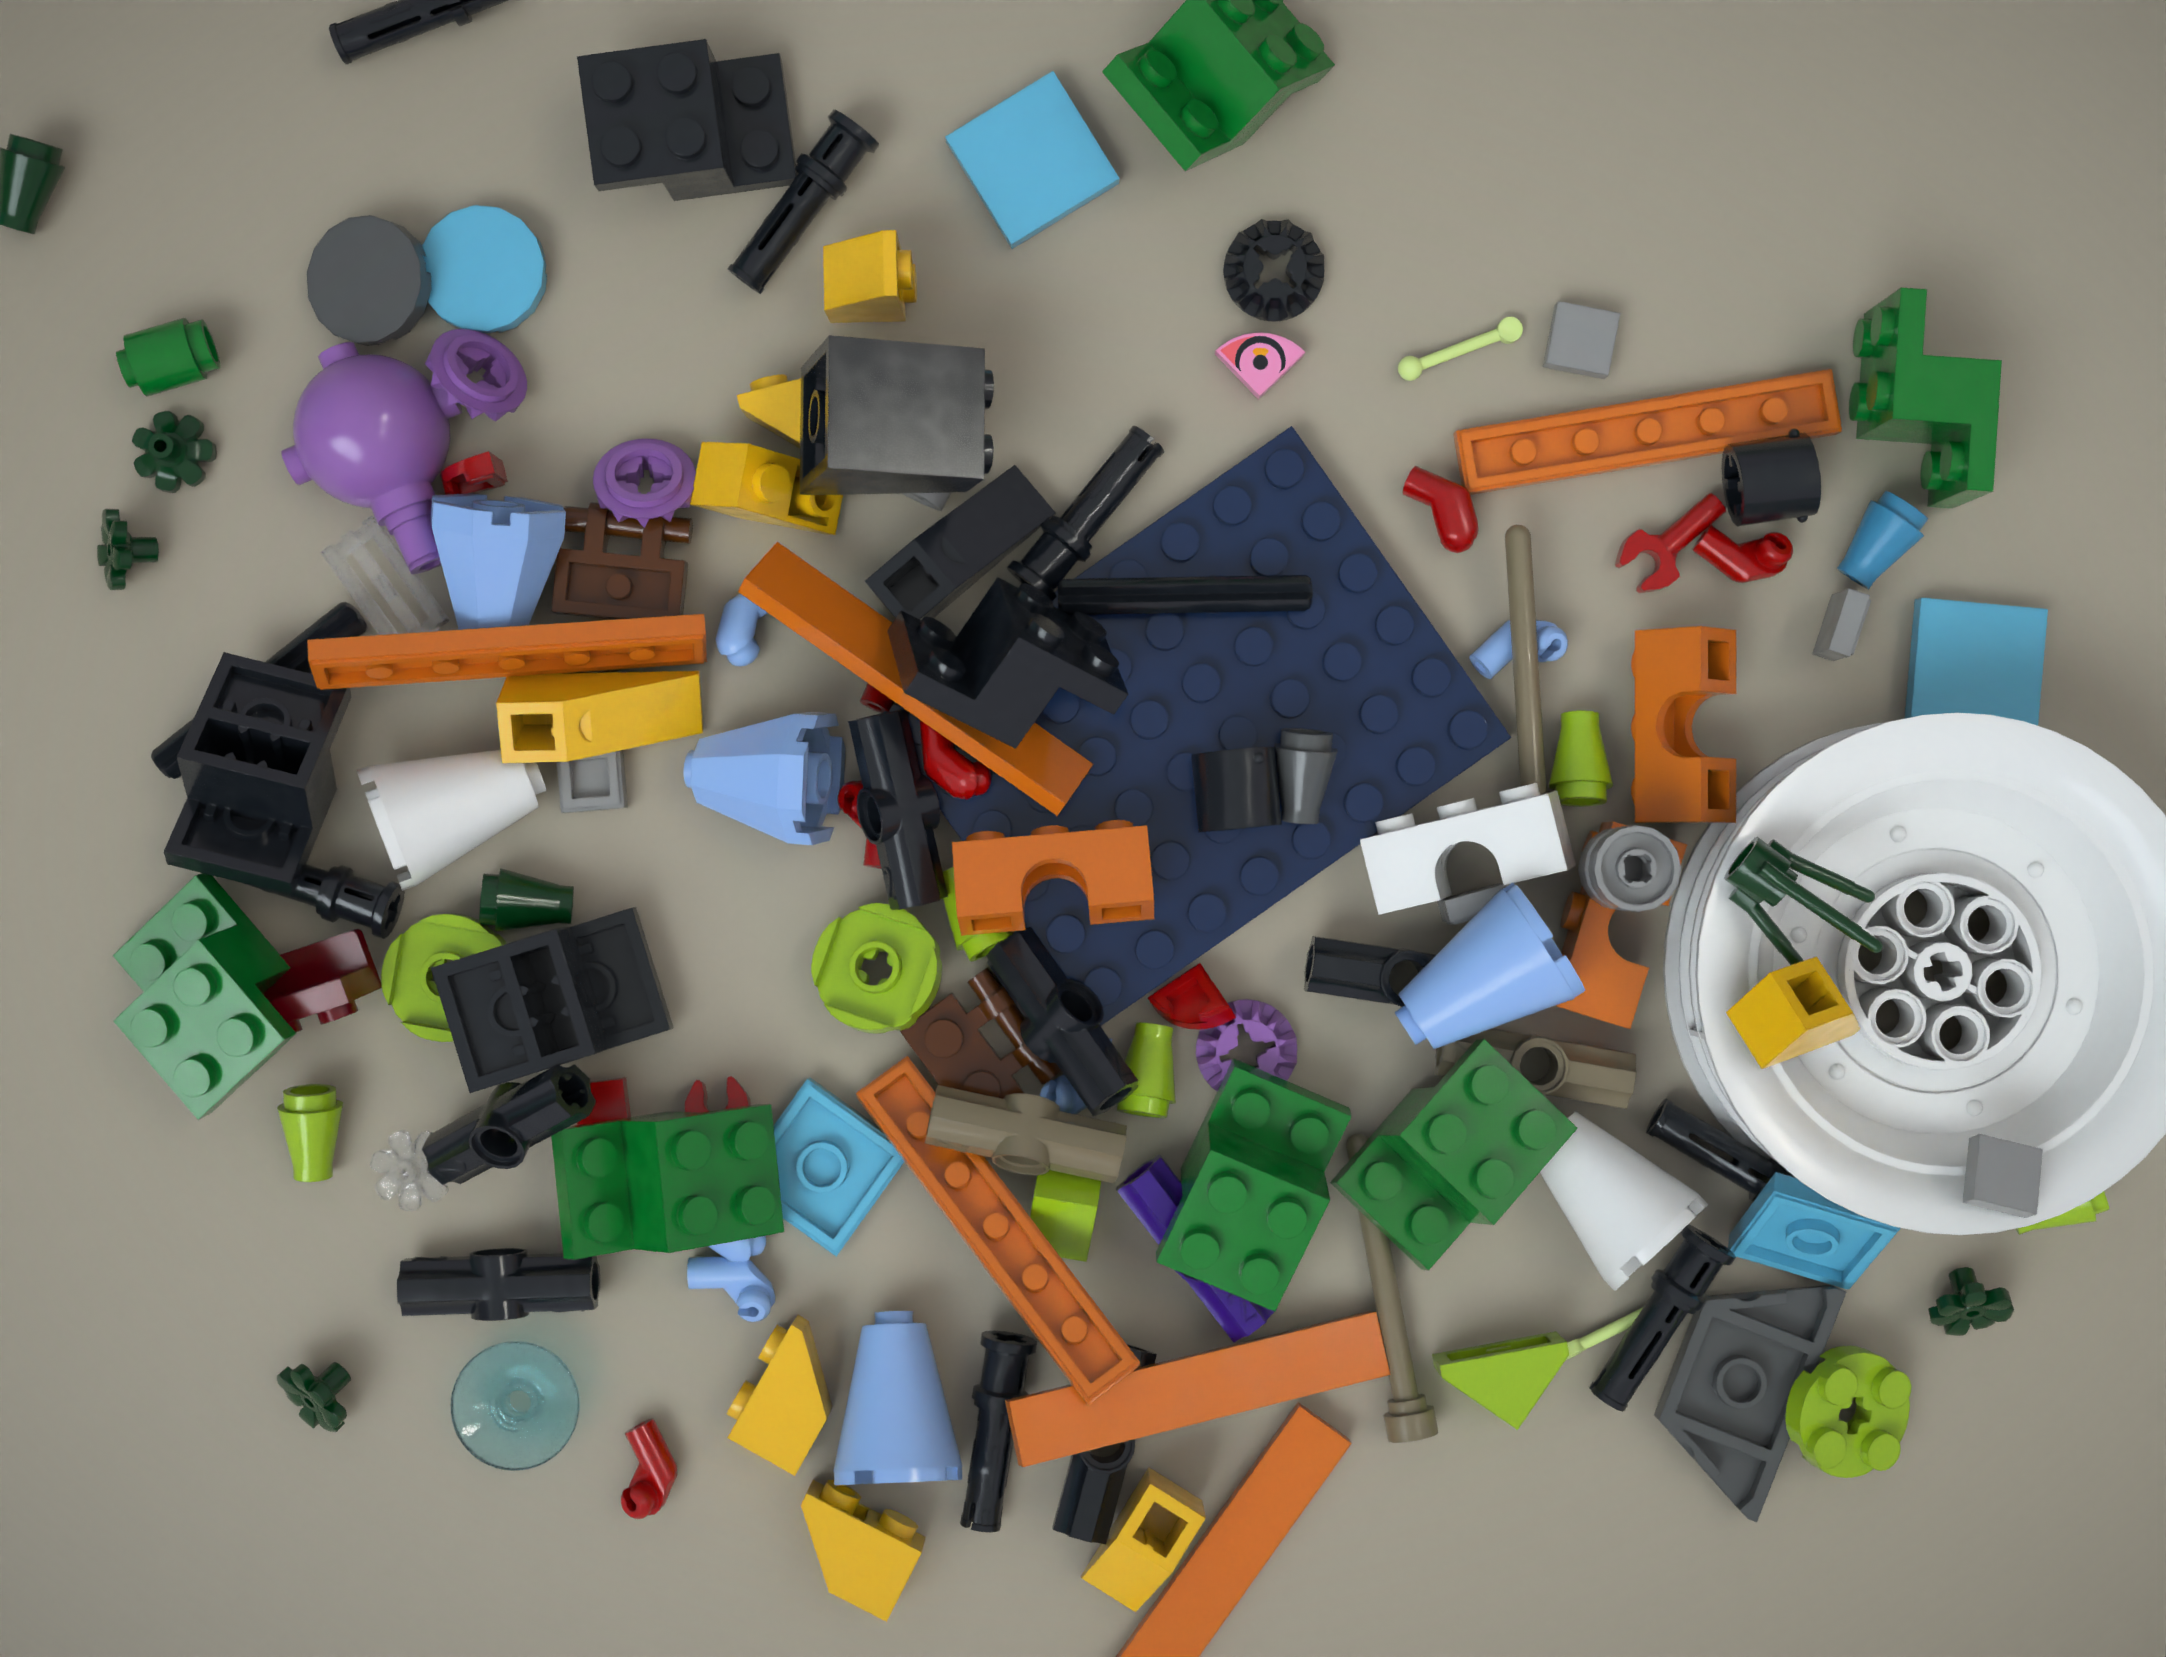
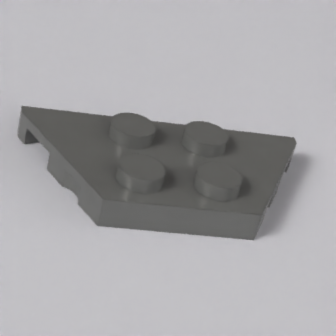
[1654,1285,1847,1522]

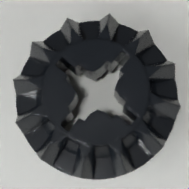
[1223,219,1324,322]

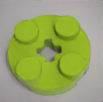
[811,903,942,1034]
[381,914,507,1042]
[1785,1346,1911,1478]

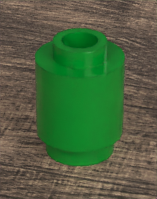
[116,318,220,397]

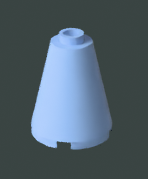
[1394,883,1586,1049]
[833,1311,962,1485]

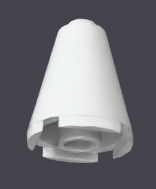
[356,749,546,891]
[1540,1111,1708,1291]

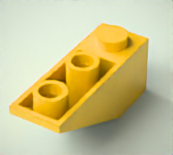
[496,671,704,763]

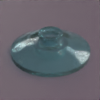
[450,1341,580,1471]

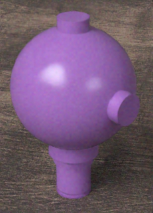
[281,342,463,574]

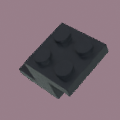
[577,39,797,201]
[887,577,1129,749]
[164,652,351,895]
[431,907,674,1093]

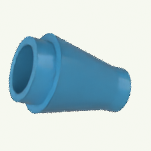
[1837,491,1928,590]

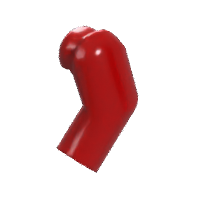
[919,719,991,800]
[621,1418,677,1519]

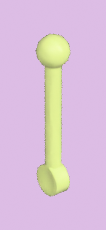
[1398,317,1523,381]
[1565,1307,1643,1361]

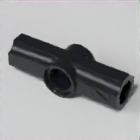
[848,709,948,910]
[986,927,1138,1116]
[1304,936,1436,1007]
[422,1064,596,1185]
[397,1248,600,1321]
[1052,1344,1157,1544]

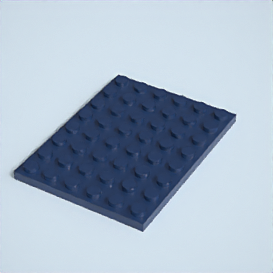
[883,426,1512,1026]

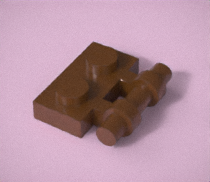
[551,502,693,620]
[900,967,1061,1099]

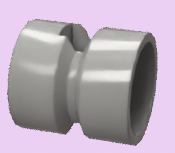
[1578,825,1681,912]

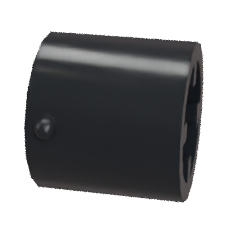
[1722,429,1821,527]
[1191,747,1282,833]

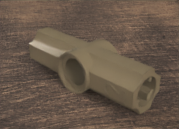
[1434,1029,1637,1109]
[925,1085,1127,1184]

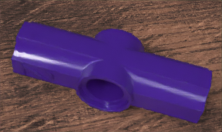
[1116,1155,1277,1343]

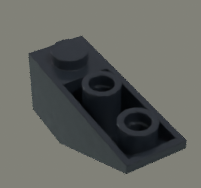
[865,465,1056,621]

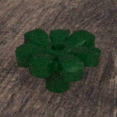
[132,411,217,493]
[97,509,159,590]
[1928,1267,2014,1336]
[277,1362,351,1432]

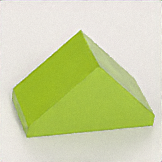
[1030,1170,1101,1262]
[1432,1331,1569,1430]

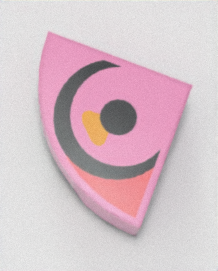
[1215,333,1305,400]

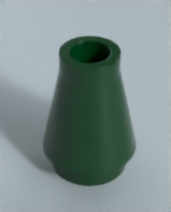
[0,134,65,234]
[479,868,574,932]

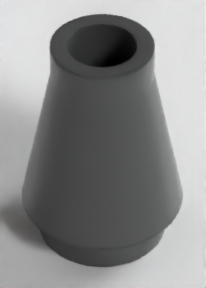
[1274,728,1338,824]

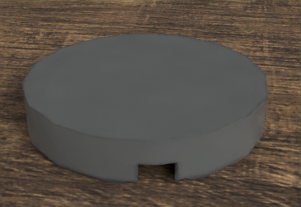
[307,215,432,346]

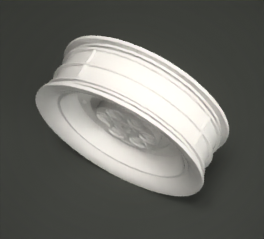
[1663,713,2166,1235]

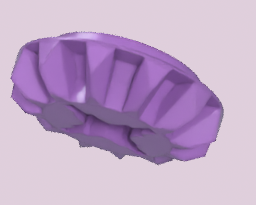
[425,329,527,421]
[593,438,696,528]
[1196,999,1297,1091]

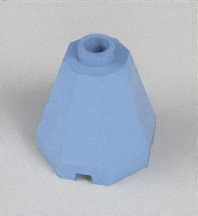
[431,493,566,630]
[683,712,846,845]

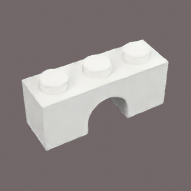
[1360,783,1576,915]

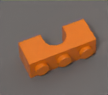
[1631,626,1736,823]
[952,820,1154,936]
[1556,821,1687,1029]

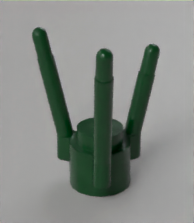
[1724,837,1883,965]

